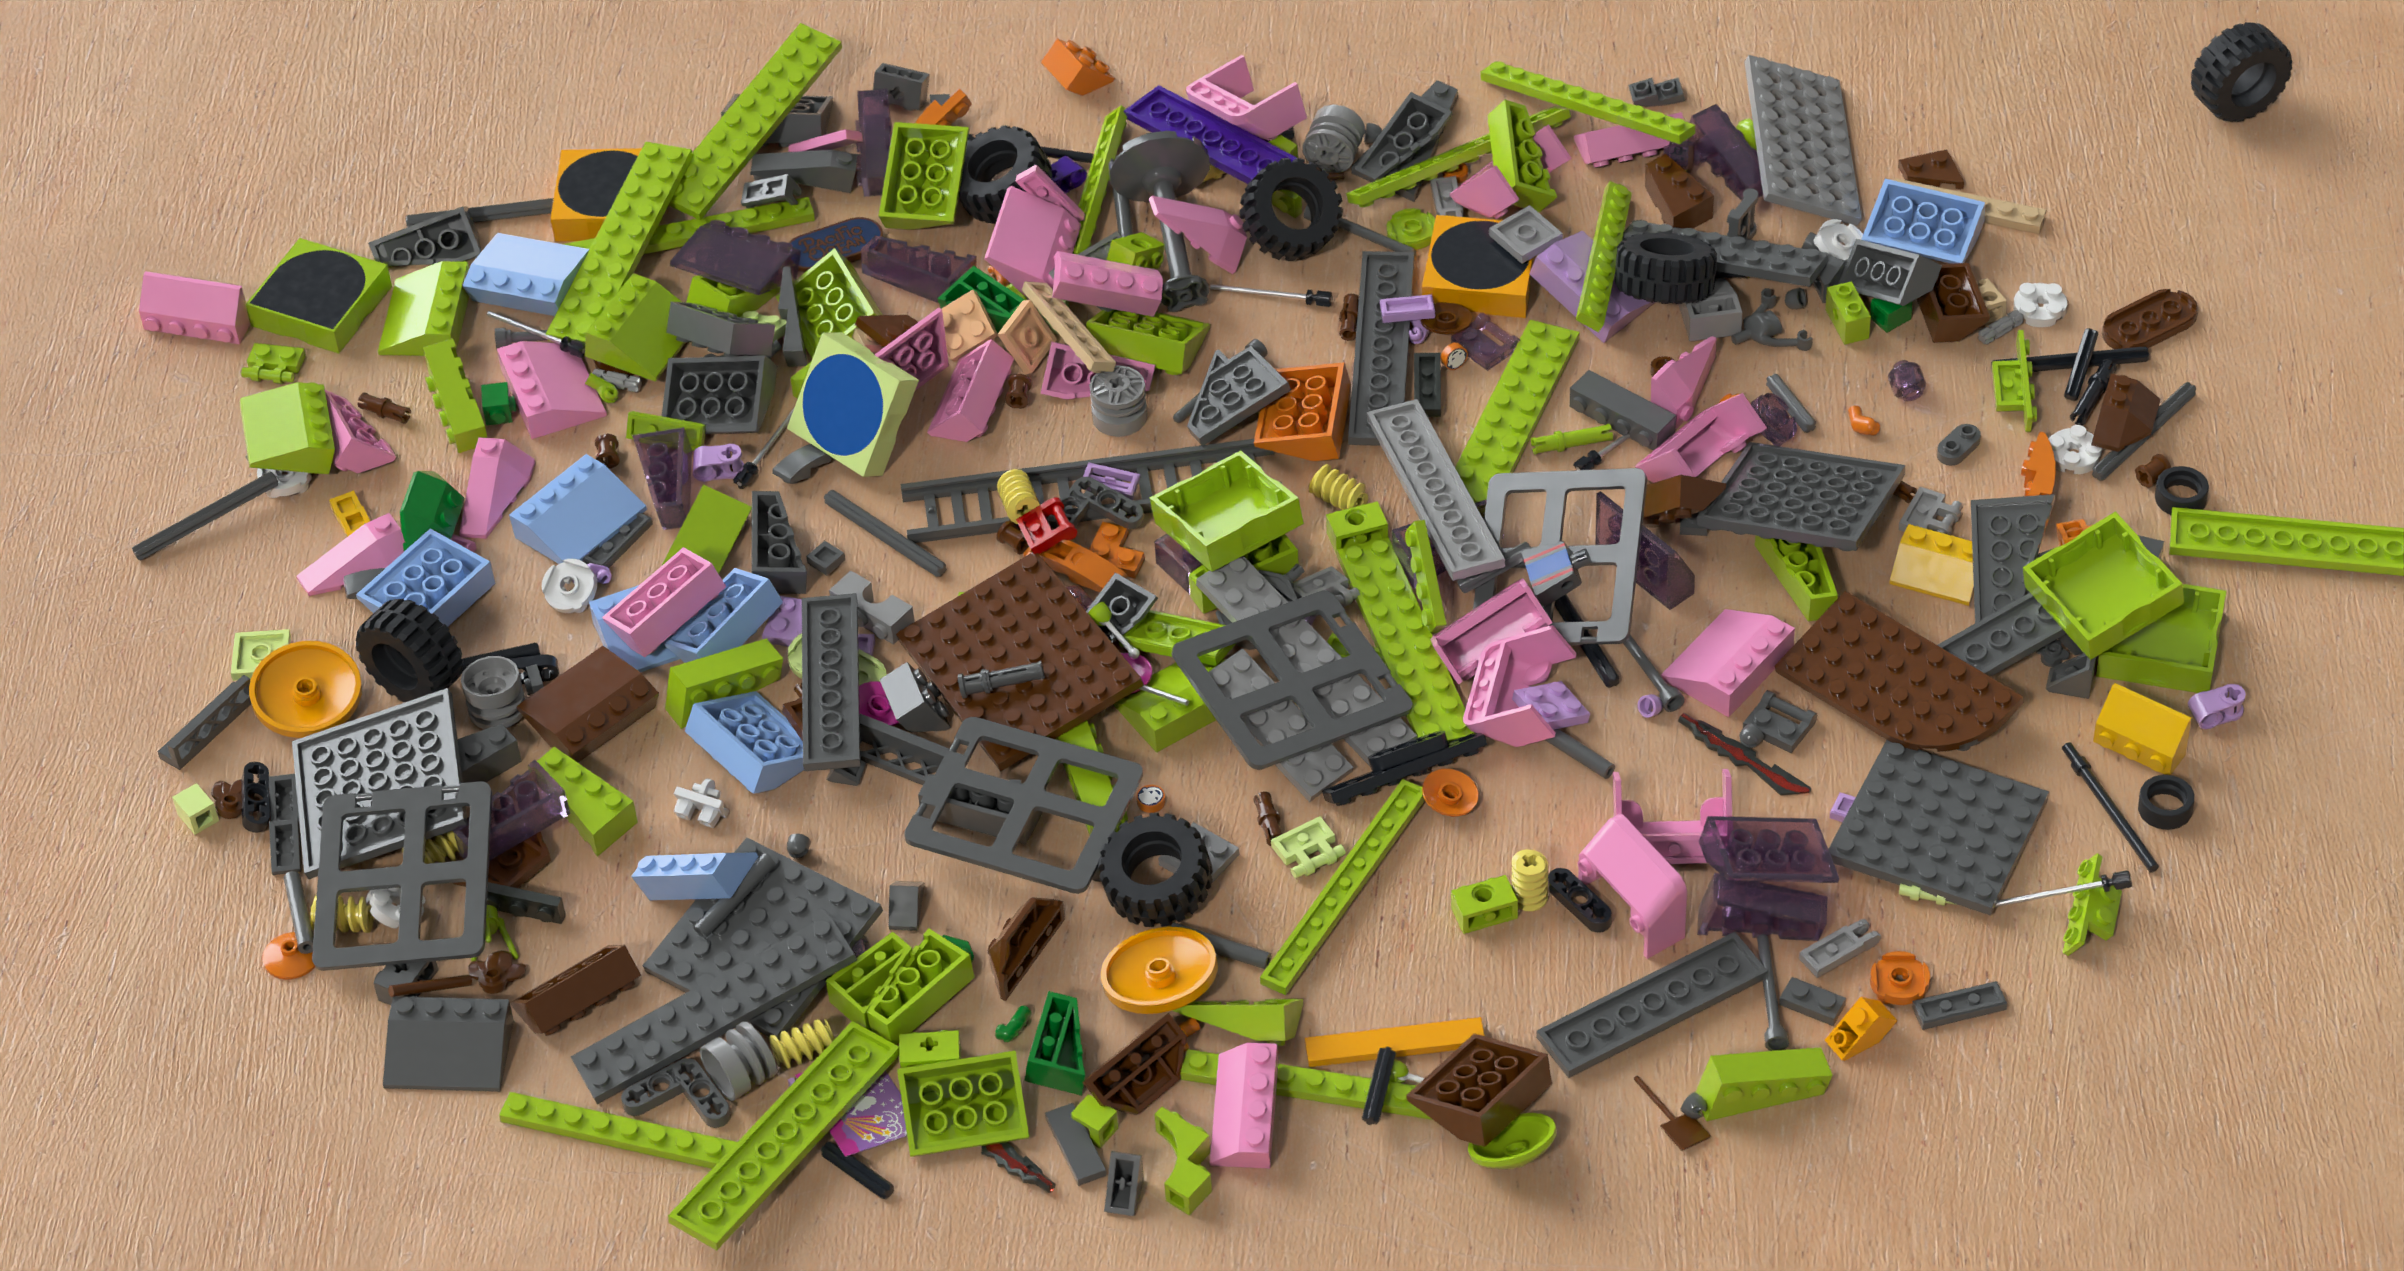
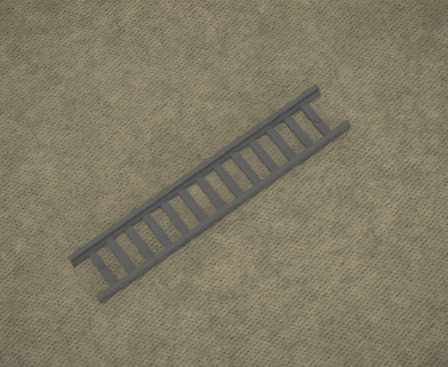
[901,439,1282,543]

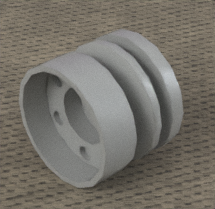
[1303,104,1365,173]
[1089,365,1148,437]
[461,656,525,729]
[700,1022,777,1101]

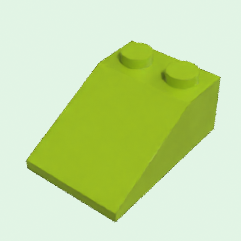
[686,265,781,317]

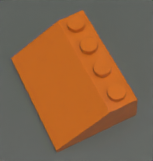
[1254,362,1352,461]

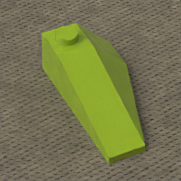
[1172,999,1303,1046]

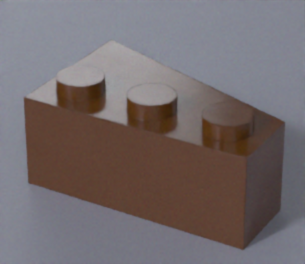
[1645,154,1714,229]

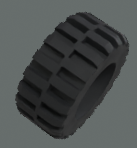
[2191,22,2292,122]
[958,125,1052,224]
[1239,158,1343,261]
[1615,232,1717,304]
[356,599,463,702]
[1098,813,1213,927]

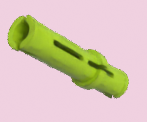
[1531,424,1613,455]

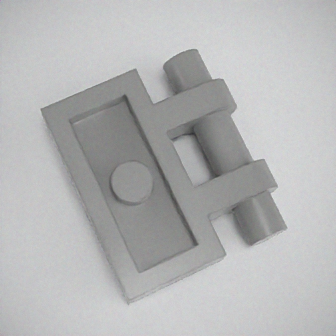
[1899,487,1963,535]
[1293,566,1360,617]

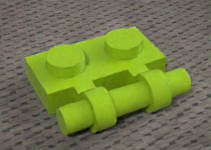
[241,343,306,384]

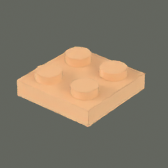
[942,290,998,362]
[997,300,1057,374]

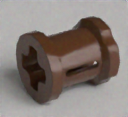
[1005,374,1032,409]
[595,433,620,469]
[2135,454,2171,488]
[997,520,1029,555]

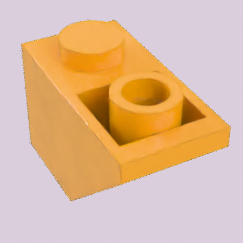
[1825,996,1898,1061]

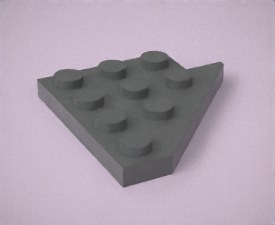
[1187,346,1291,446]

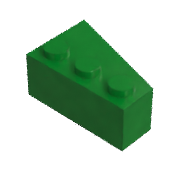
[937,265,1025,333]
[1024,991,1085,1096]

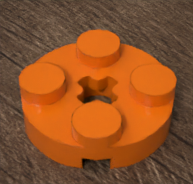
[1870,951,1930,1005]

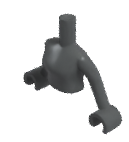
[1731,288,1813,351]

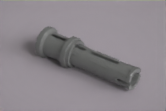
[958,661,1045,699]

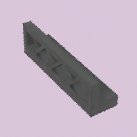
[157,675,251,770]
[860,714,957,785]

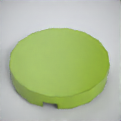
[1387,208,1435,250]

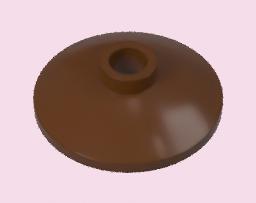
[1420,302,1472,334]

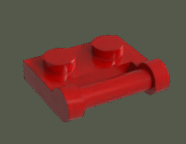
[1016,497,1077,554]

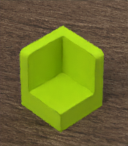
[1071,1094,1119,1148]

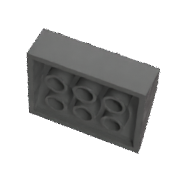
[721,94,833,147]
[662,356,777,434]
[383,996,514,1092]

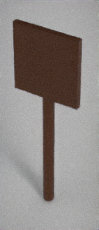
[1634,1076,1711,1151]

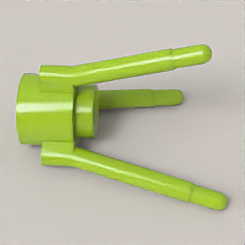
[471,905,519,961]

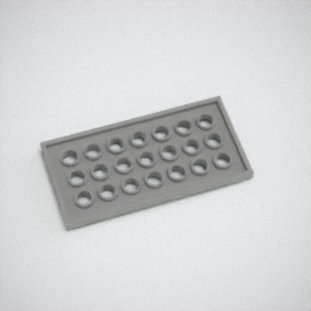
[1744,55,1862,226]

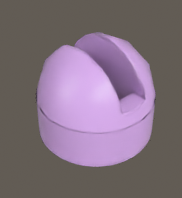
[1638,694,1663,718]

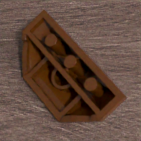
[2091,373,2161,452]
[988,897,1065,1001]
[1083,1013,1187,1115]

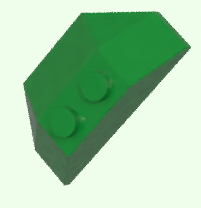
[400,471,465,551]

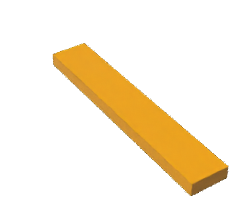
[1305,1017,1484,1067]

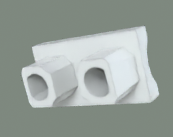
[674,778,729,828]

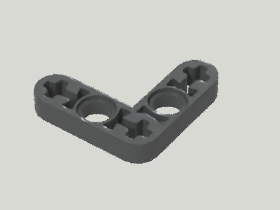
[1047,477,1143,529]
[621,1058,730,1128]

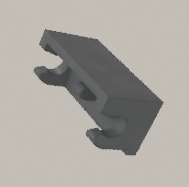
[741,174,802,208]

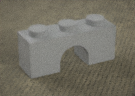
[829,571,915,645]

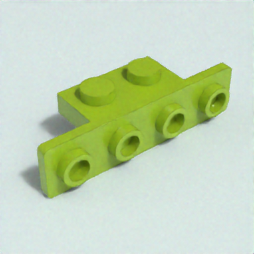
[1992,330,2037,432]
[2063,853,2122,956]

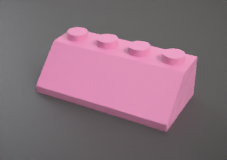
[1574,112,1688,168]
[1052,251,1163,317]
[139,271,250,344]
[927,339,1014,442]
[602,547,726,657]
[1210,1043,1279,1169]

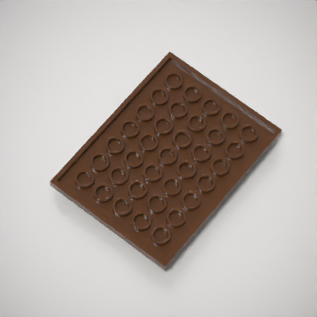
[896,552,1144,772]

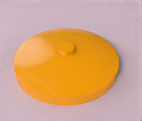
[249,641,362,738]
[1101,927,1218,1014]

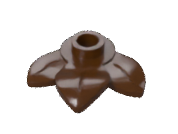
[211,779,262,819]
[468,950,526,994]

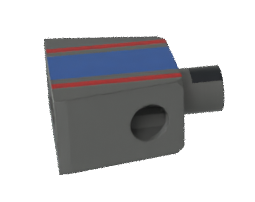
[1521,541,1592,606]

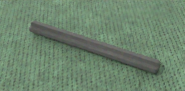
[406,198,554,227]
[2092,382,2196,481]
[132,472,279,560]
[824,490,947,577]

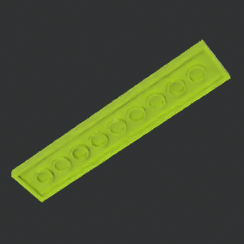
[669,23,842,220]
[545,142,694,343]
[1455,320,1579,518]
[2169,507,2404,576]
[1337,537,1474,742]
[668,1021,900,1251]

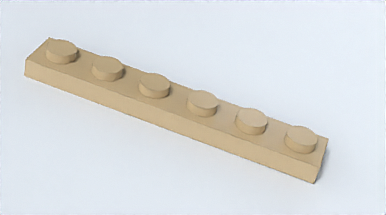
[1894,178,2046,234]
[1022,281,1116,373]

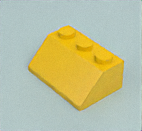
[1889,524,1974,606]
[2093,683,2192,775]

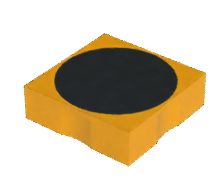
[550,148,642,242]
[1422,215,1537,318]

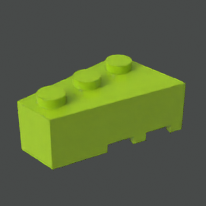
[826,932,912,1031]

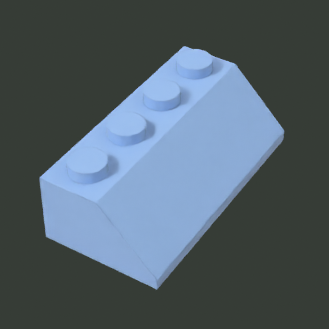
[663,568,783,663]
[631,852,759,901]

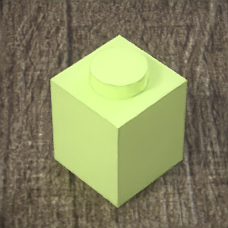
[172,783,219,835]

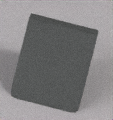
[826,760,866,786]

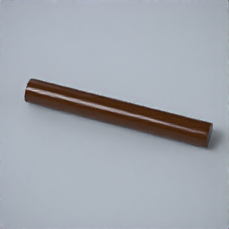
[388,975,472,997]

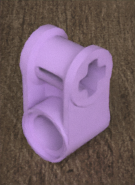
[693,444,744,482]
[2188,684,2246,729]

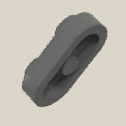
[1937,424,1981,466]

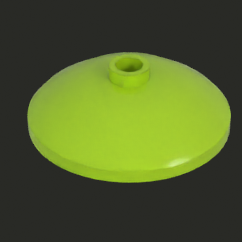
[1468,1113,1557,1169]

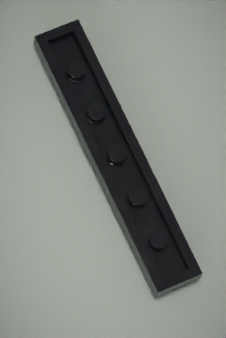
[1322,732,1487,806]

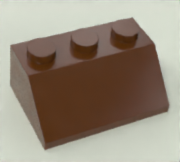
[1917,263,1990,343]
[1643,474,1726,528]

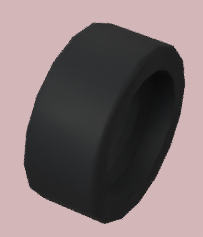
[2155,466,2209,515]
[2138,774,2195,830]

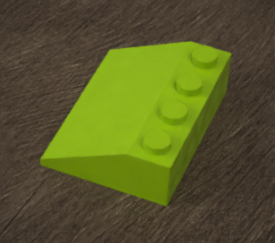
[879,122,969,230]
[776,248,883,359]
[378,261,469,356]
[585,273,686,382]
[1086,309,1210,375]
[240,382,335,474]
[1113,659,1225,753]
[897,1050,1029,1157]

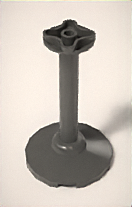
[1109,131,1210,312]

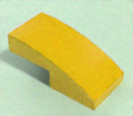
[329,490,370,537]

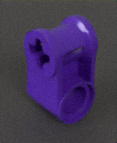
[1051,156,1087,194]

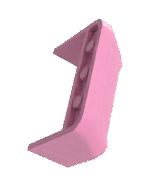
[1186,55,1307,140]
[1449,124,1571,219]
[1635,393,1767,483]
[1430,578,1552,684]
[1463,625,1577,747]
[1613,769,1733,864]
[1577,814,1687,959]

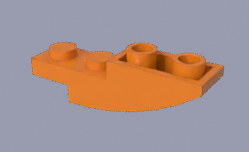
[915,89,972,126]
[2021,432,2056,496]
[1023,540,1128,592]

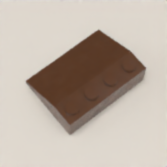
[516,646,659,762]
[1406,1034,1552,1147]

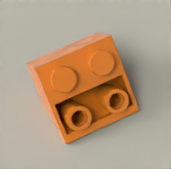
[1041,38,1115,96]

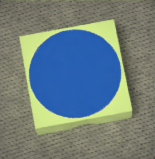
[787,332,919,477]

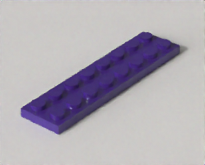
[1124,85,1297,184]

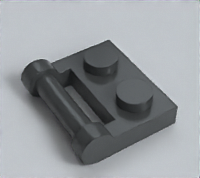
[1727,189,1758,240]
[1743,690,1818,753]

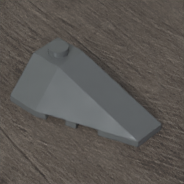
[1354,92,1453,181]
[750,150,857,193]
[368,206,482,266]
[1086,572,1158,643]

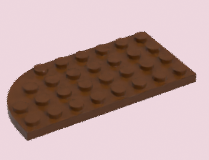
[1775,591,2024,752]

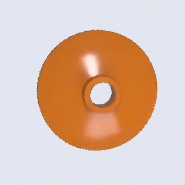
[1422,769,1478,817]
[262,932,315,980]

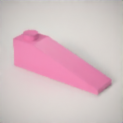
[1149,196,1247,274]
[1651,336,1717,429]
[1041,341,1155,399]
[325,390,396,473]
[459,438,535,539]
[297,513,405,596]

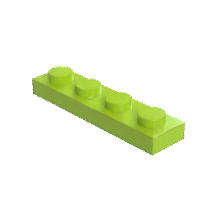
[1405,520,1447,634]

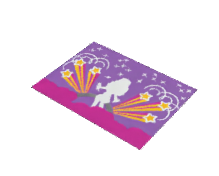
[795,1070,907,1157]

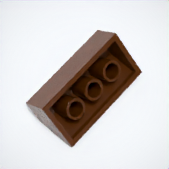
[510,945,641,1036]

